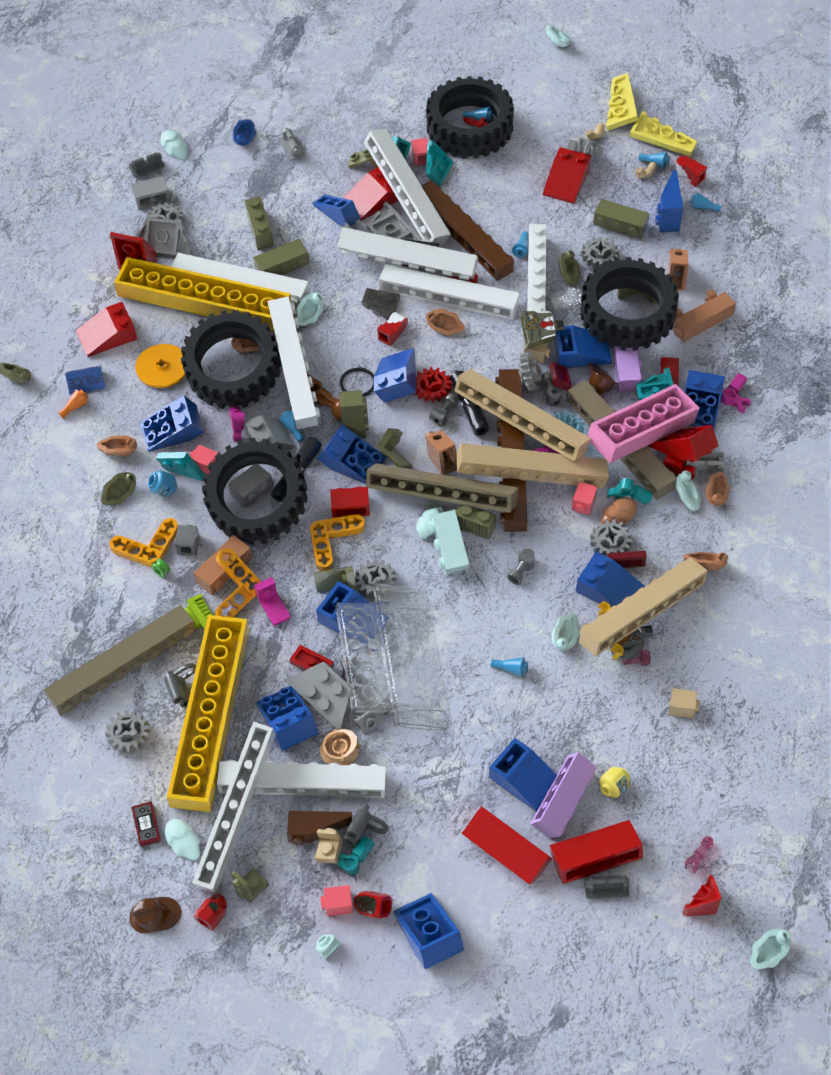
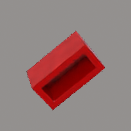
[330,486,370,518]

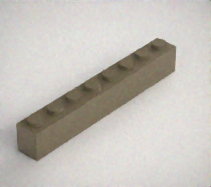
[567,380,677,500]
[366,463,518,513]
[44,605,196,716]

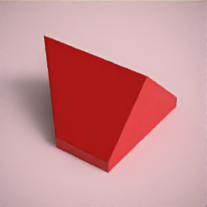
[682,875,722,917]

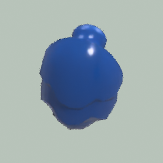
[232,119,256,146]

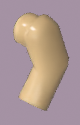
[585,123,605,140]
[635,162,657,179]

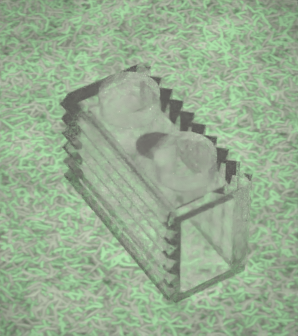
[545,286,582,321]

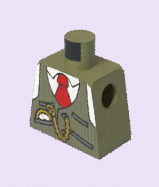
[520,311,564,349]

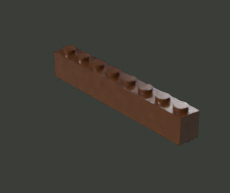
[421,180,514,281]

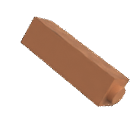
[673,289,736,342]

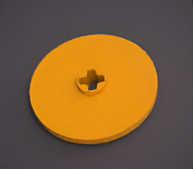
[135,344,186,388]

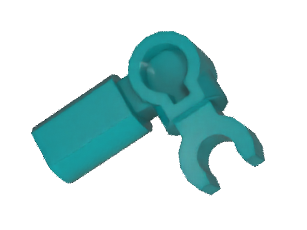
[607,478,653,505]
[329,835,375,876]

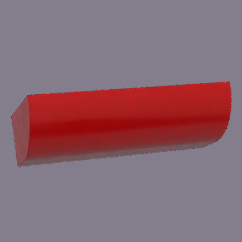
[461,806,552,885]
[550,820,643,884]

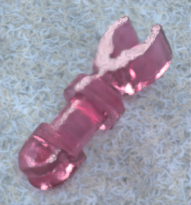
[685,836,714,873]

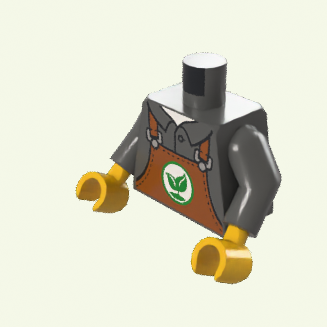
[597,601,653,660]

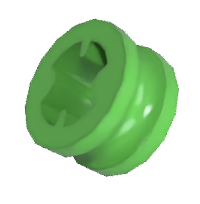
[151,559,170,578]

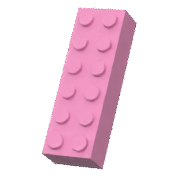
[587,384,700,463]

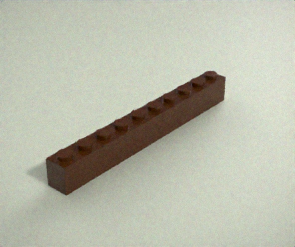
[495,369,528,532]

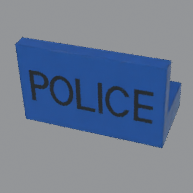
[65,365,105,395]

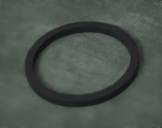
[340,367,374,397]

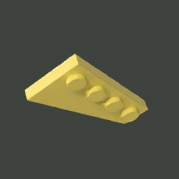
[606,73,639,131]
[629,111,697,157]

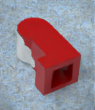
[675,156,707,187]
[377,312,408,346]

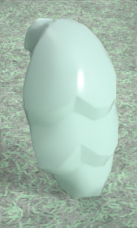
[546,25,571,47]
[161,130,188,159]
[296,292,323,327]
[675,471,702,512]
[416,505,445,540]
[552,613,580,651]
[165,819,201,861]
[750,929,791,969]

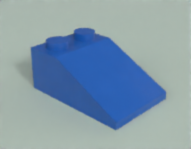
[655,170,683,233]
[374,348,416,403]
[576,552,646,607]
[393,893,464,969]

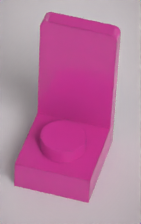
[254,577,291,626]

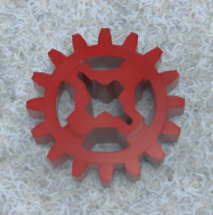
[414,367,452,403]

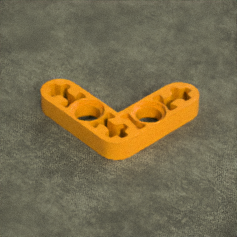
[310,515,365,571]
[109,518,178,567]
[215,548,261,618]

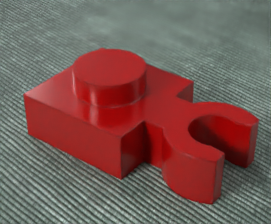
[664,455,697,480]

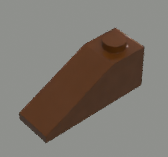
[287,811,353,845]

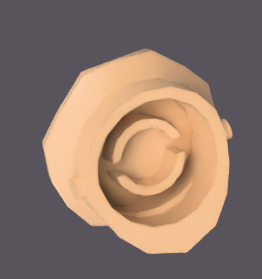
[320,729,360,765]

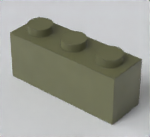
[244,196,274,250]
[593,199,650,239]
[253,238,310,275]
[340,390,369,438]

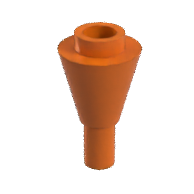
[58,390,89,418]

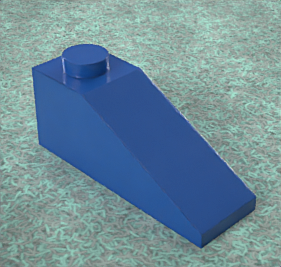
[313,195,360,226]

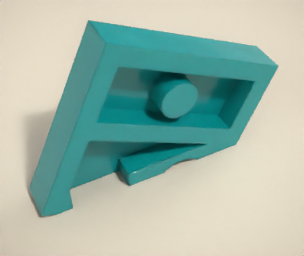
[426,140,454,186]
[636,368,673,401]
[156,452,204,481]

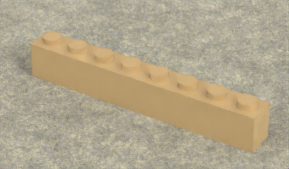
[454,369,591,462]
[457,443,609,488]
[579,557,708,657]

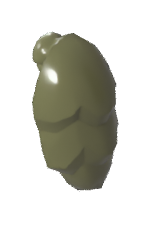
[559,250,581,287]
[0,362,31,383]
[101,472,136,505]

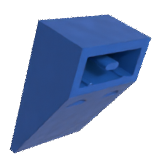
[554,325,612,368]
[684,370,725,430]
[140,395,204,451]
[317,424,387,484]
[316,581,389,649]
[255,686,319,751]
[489,738,557,812]

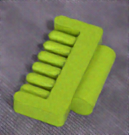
[184,594,214,631]

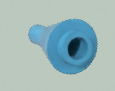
[463,107,493,123]
[639,152,670,169]
[690,192,722,212]
[512,231,529,258]
[279,410,304,443]
[491,657,529,677]

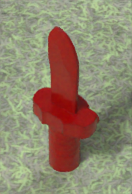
[463,117,489,128]

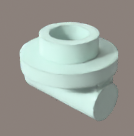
[316,934,341,960]

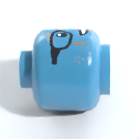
[148,470,177,497]

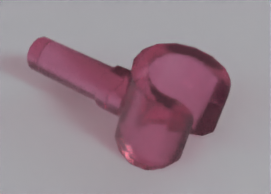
[623,650,651,666]

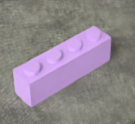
[613,346,644,392]
[530,752,597,839]

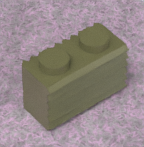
[456,504,496,540]

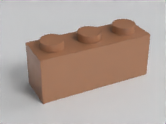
[193,535,252,595]

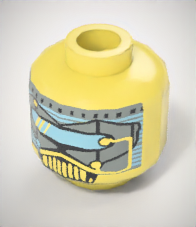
[599,767,630,798]

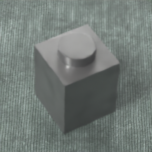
[175,525,200,556]

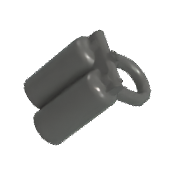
[164,663,197,707]
[342,805,388,848]

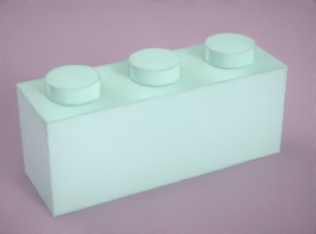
[429,510,469,574]

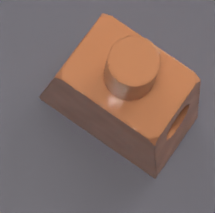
[667,248,689,290]
[425,430,457,475]

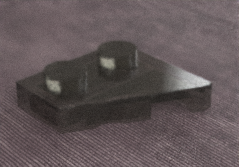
[362,288,400,321]

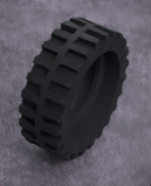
[426,76,514,159]
[580,257,679,351]
[181,310,281,409]
[202,438,308,545]

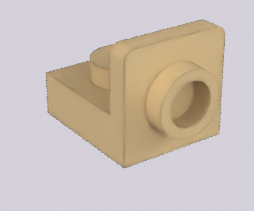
[315,828,343,864]

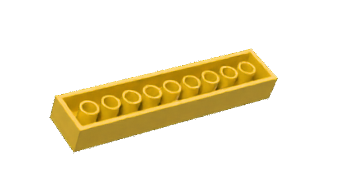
[114,257,291,332]
[167,615,250,812]

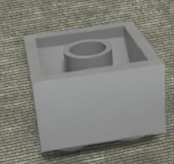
[245,415,295,450]

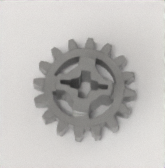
[568,137,604,158]
[146,202,184,222]
[581,236,619,269]
[519,352,542,392]
[590,519,632,556]
[354,559,397,600]
[105,710,151,754]

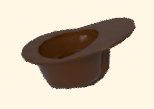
[587,363,619,395]
[129,897,181,933]

